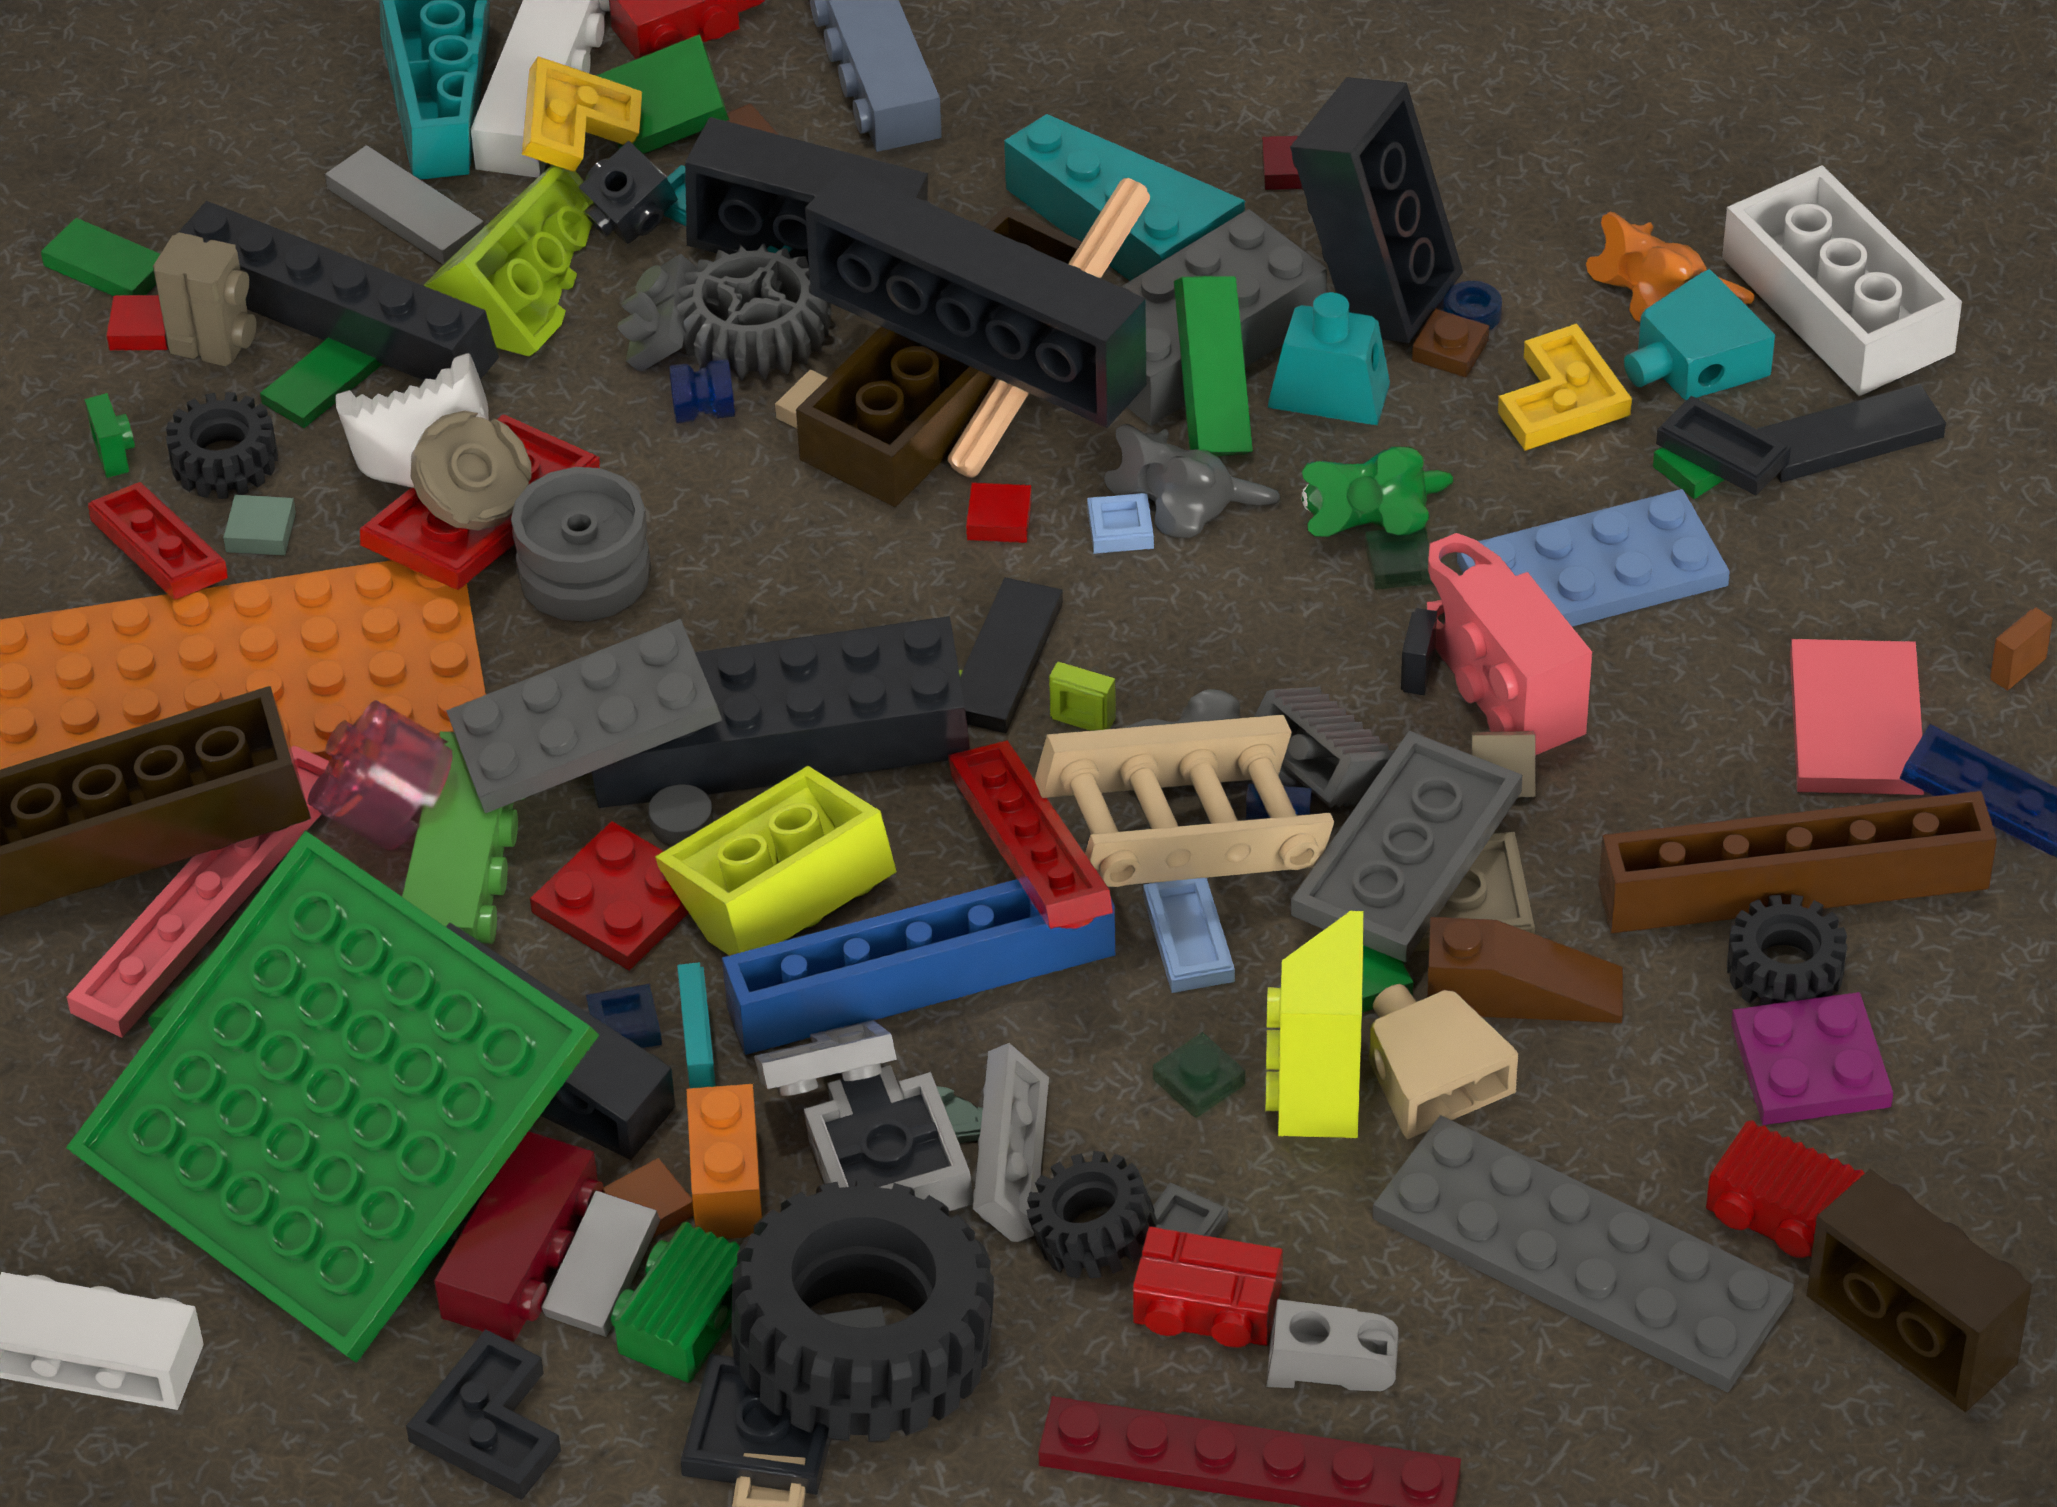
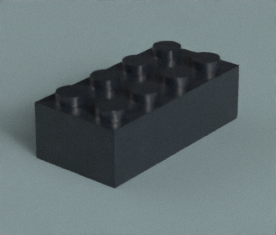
[1290,77,1463,343]
[685,117,928,266]

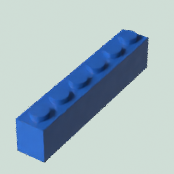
[722,879,1115,1055]

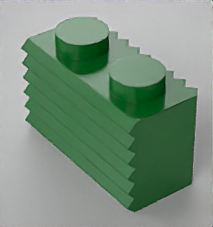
[611,1222,740,1383]

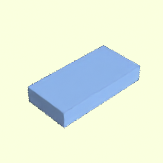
[1143,878,1235,993]

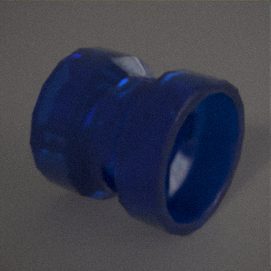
[669,359,735,423]

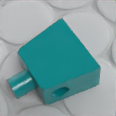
[1624,269,1775,400]
[1268,292,1390,426]

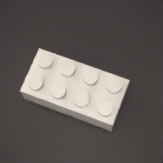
[1722,165,1962,396]

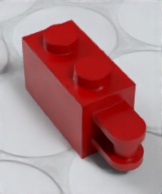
[609,0,765,59]

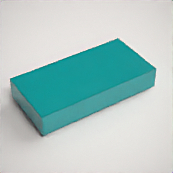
[677,962,716,1088]

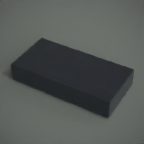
[1656,396,1791,496]

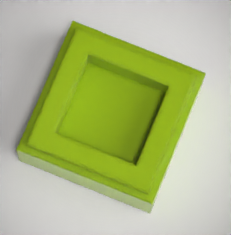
[1049,662,1116,731]

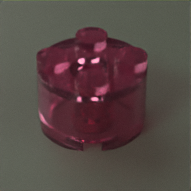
[307,700,453,850]

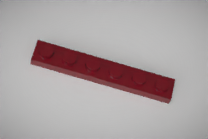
[1038,1396,1461,1507]

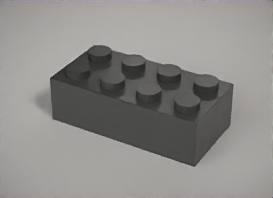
[1121,209,1327,426]

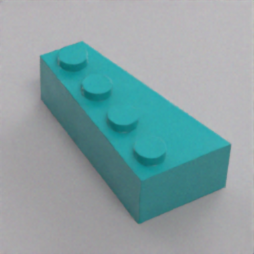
[379,0,490,179]
[1004,114,1245,281]

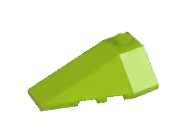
[423,165,592,357]

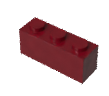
[435,1131,603,1342]

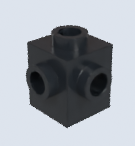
[579,141,678,244]

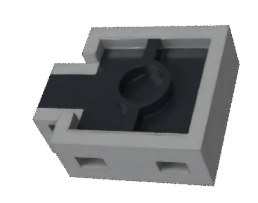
[804,1065,974,1211]

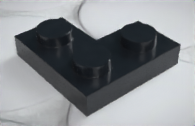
[406,1329,561,1500]

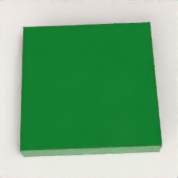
[596,34,730,154]

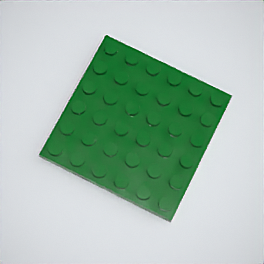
[66,830,599,1363]

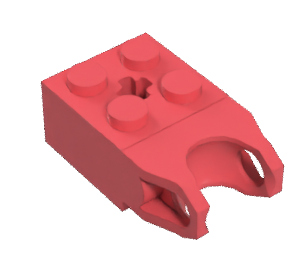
[1427,533,1592,755]

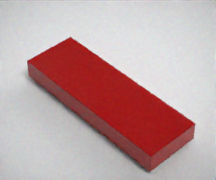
[88,482,228,600]

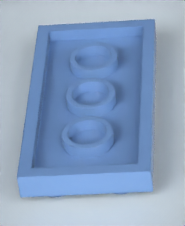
[1457,489,1730,626]

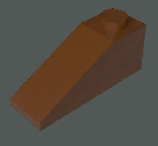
[1427,917,1623,1023]

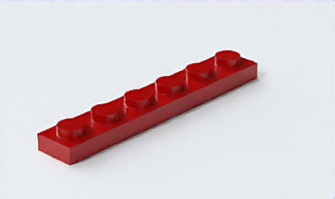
[948,740,1113,929]

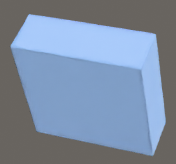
[1087,493,1154,554]

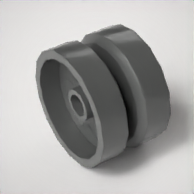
[511,467,651,622]

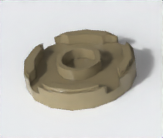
[410,411,531,530]

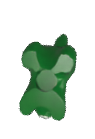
[1301,446,1453,537]

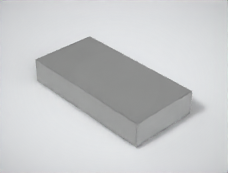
[541,1191,660,1337]

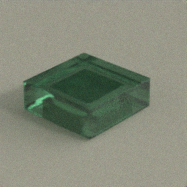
[1365,526,1433,590]

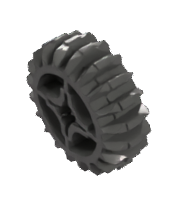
[676,244,831,381]

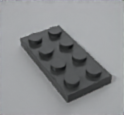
[446,619,722,813]
[1291,731,1523,962]

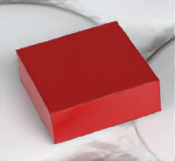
[107,295,168,350]
[966,483,1032,543]

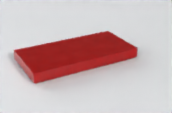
[360,414,600,590]

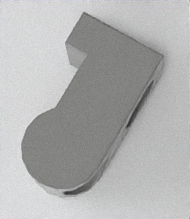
[1266,1299,1399,1391]

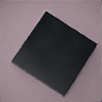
[681,1354,831,1495]

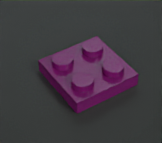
[1731,992,1893,1125]

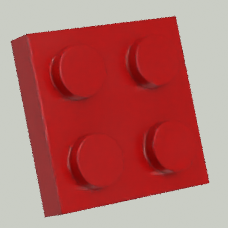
[530,821,689,970]

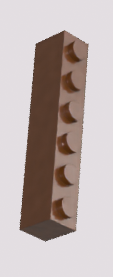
[1598,791,1997,933]

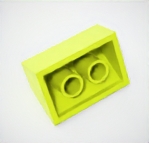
[655,766,897,956]
[1266,911,1364,1138]

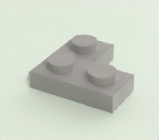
[754,1020,897,1096]

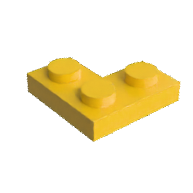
[522,56,642,172]
[1498,324,1632,451]

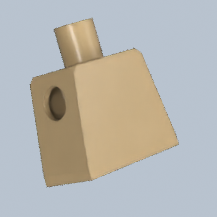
[1369,984,1518,1139]

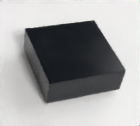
[1401,608,1437,695]

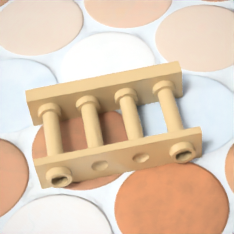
[1035,715,1334,887]

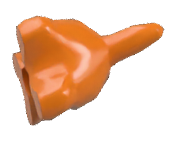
[1586,212,1755,322]

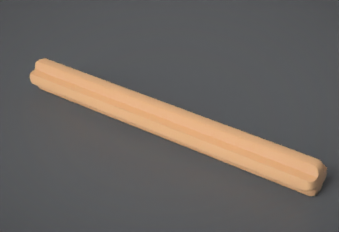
[948,178,1150,478]

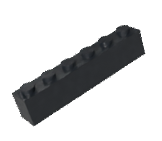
[178,201,499,380]

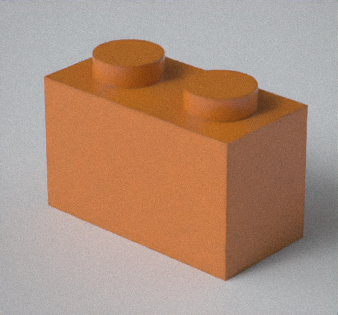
[686,1084,762,1239]

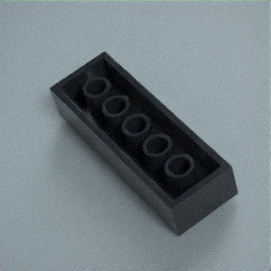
[805,167,1147,428]
[592,616,970,808]

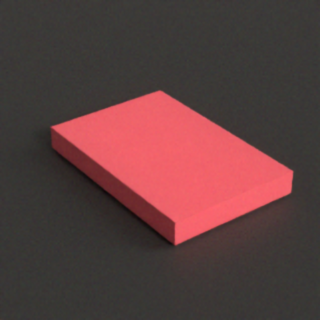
[1790,639,1926,795]

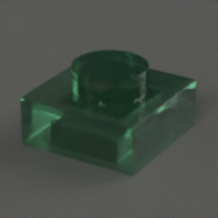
[1153,1032,1246,1118]

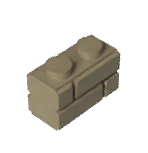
[153,232,256,366]

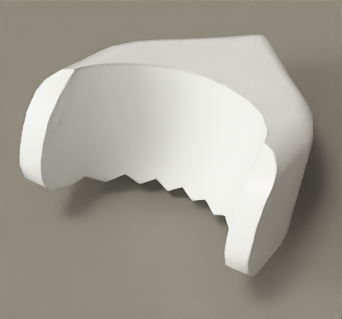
[336,353,489,488]

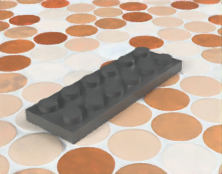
[1372,1115,1794,1393]

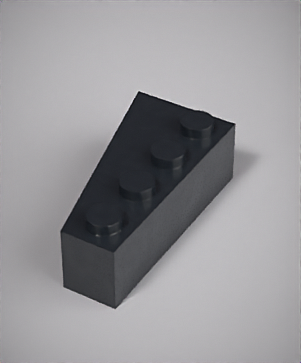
[446,922,676,1160]

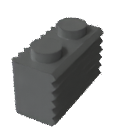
[1254,687,1395,808]

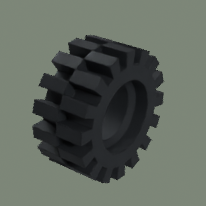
[166,392,278,499]
[1727,894,1848,1006]
[1026,1151,1157,1279]

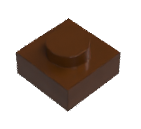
[1412,309,1489,377]

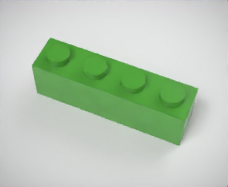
[402,731,525,944]

